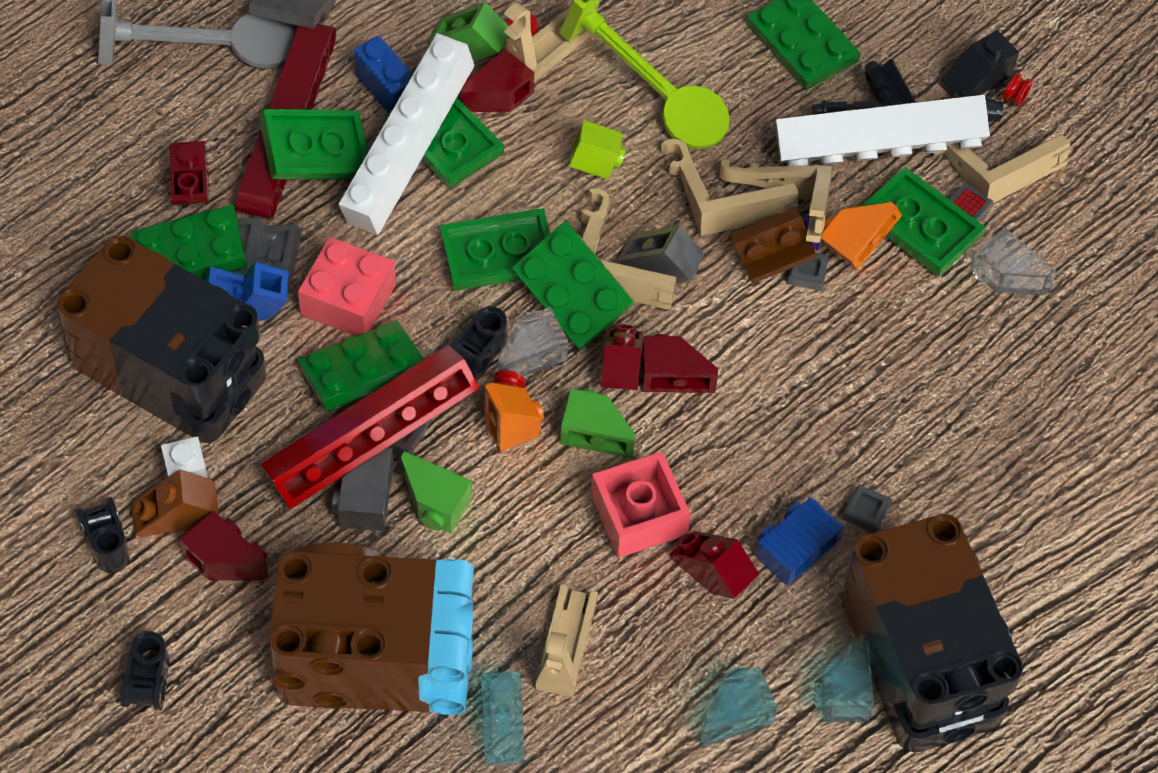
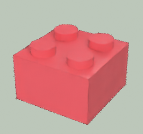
[298,237,396,336]
[591,452,691,558]

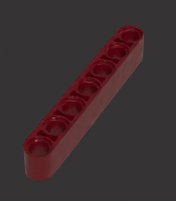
[236,24,336,219]

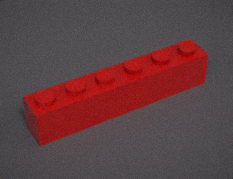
[260,345,480,509]

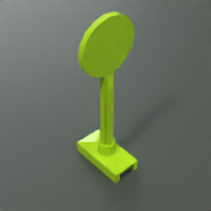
[559,0,730,150]

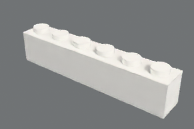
[339,33,474,236]
[775,95,990,166]

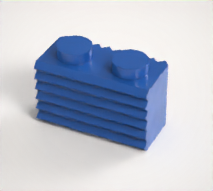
[354,36,413,113]
[756,497,844,586]

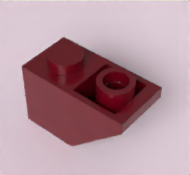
[457,49,535,112]
[169,141,210,205]
[601,324,643,391]
[179,511,269,581]
[669,531,759,599]

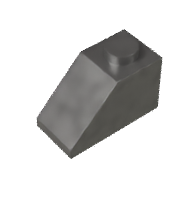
[616,226,705,283]
[332,448,393,532]

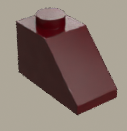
[642,334,718,393]

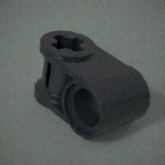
[450,306,508,378]
[75,497,130,574]
[120,631,170,711]

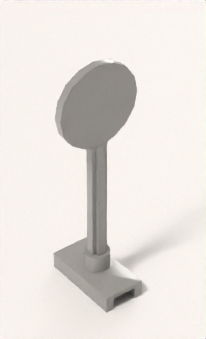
[98,0,296,69]

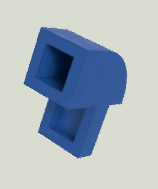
[204,262,289,321]

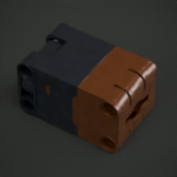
[57,236,266,443]
[841,513,1023,753]

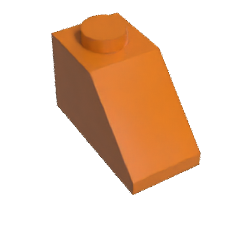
[821,202,902,270]
[485,383,544,452]

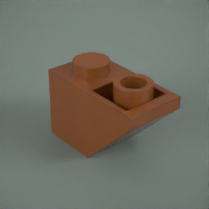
[132,469,218,537]

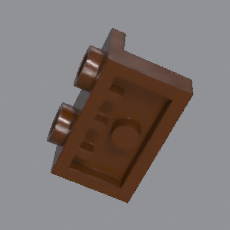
[731,207,817,283]

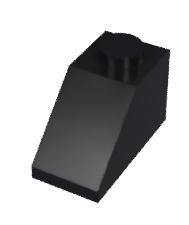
[939,30,1019,98]

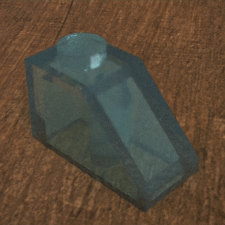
[814,635,874,722]
[699,667,778,748]
[481,672,525,766]

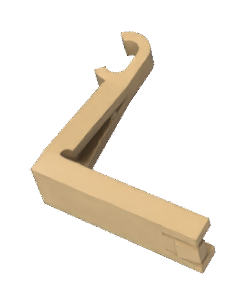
[504,3,592,82]
[934,134,1070,203]
[661,139,799,236]
[719,159,832,243]
[581,188,677,310]
[536,584,598,698]

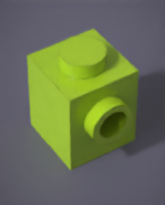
[569,120,626,179]

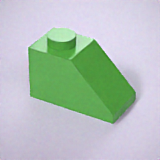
[429,2,508,61]
[561,388,636,459]
[401,451,472,534]

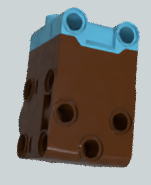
[269,543,474,715]

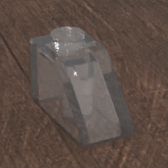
[970,227,1057,295]
[498,307,568,377]

